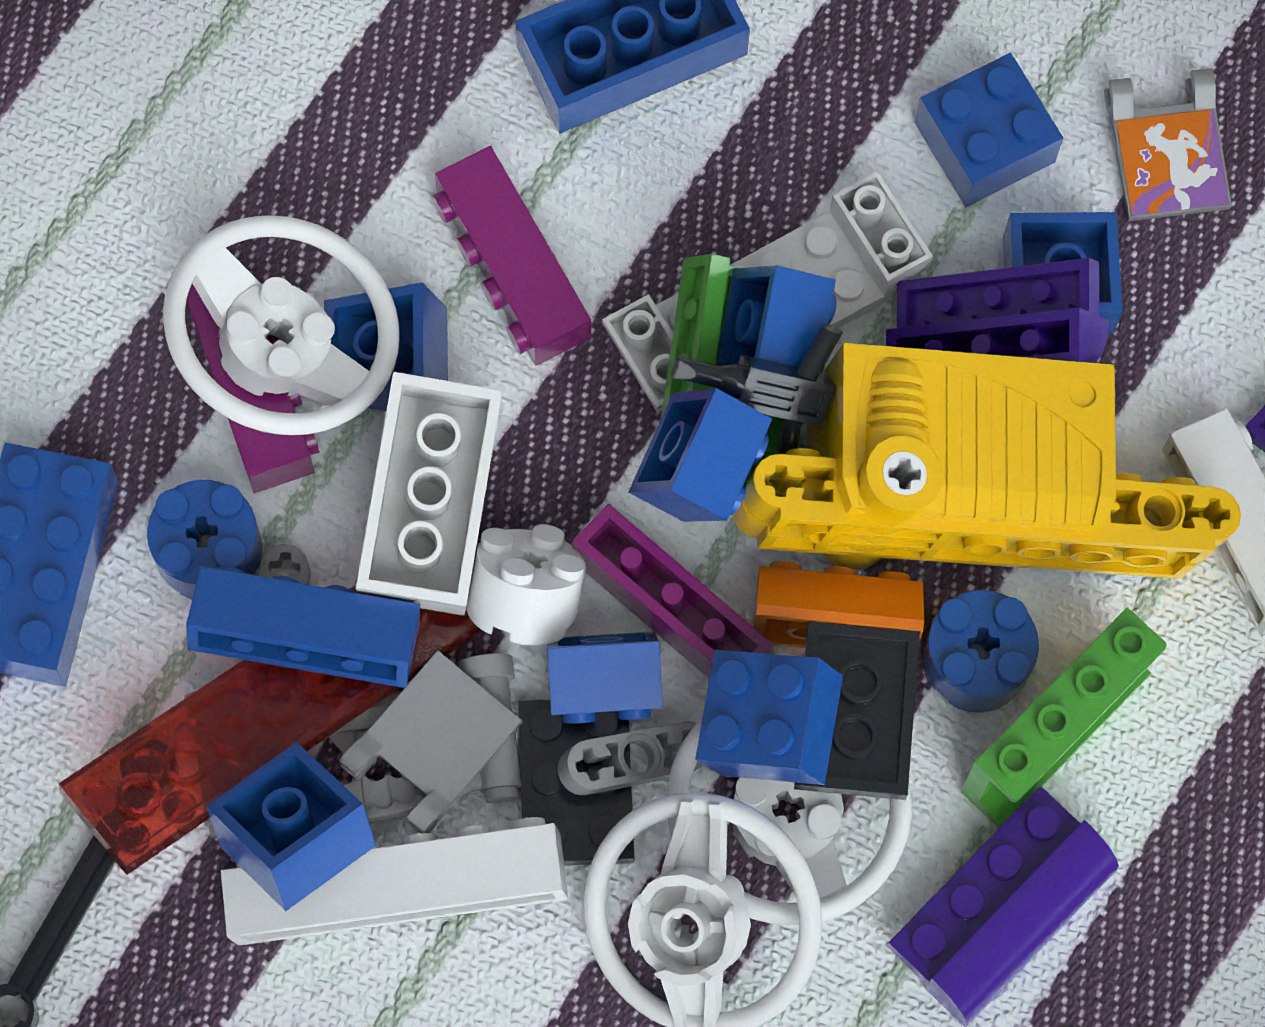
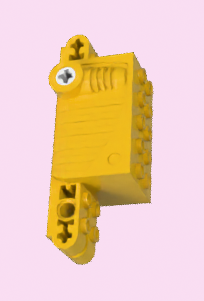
[732,343,1241,579]

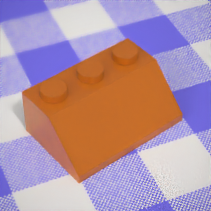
[753,561,924,648]

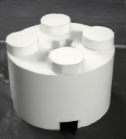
[466,524,586,645]

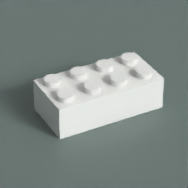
[356,372,503,615]

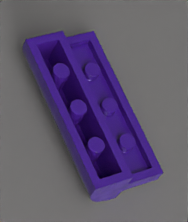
[886,258,1109,363]
[886,786,1119,1027]

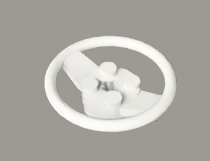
[163,215,399,435]
[666,717,912,925]
[584,792,822,1027]

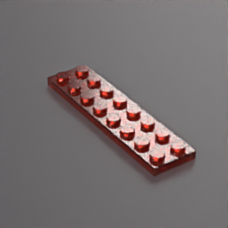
[58,585,483,875]

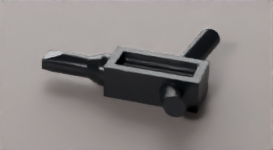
[671,324,843,454]

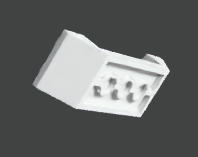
[602,171,933,411]

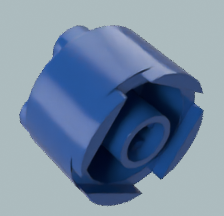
[147,480,263,600]
[923,590,1039,713]

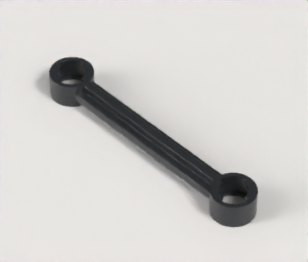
[0,740,179,1027]

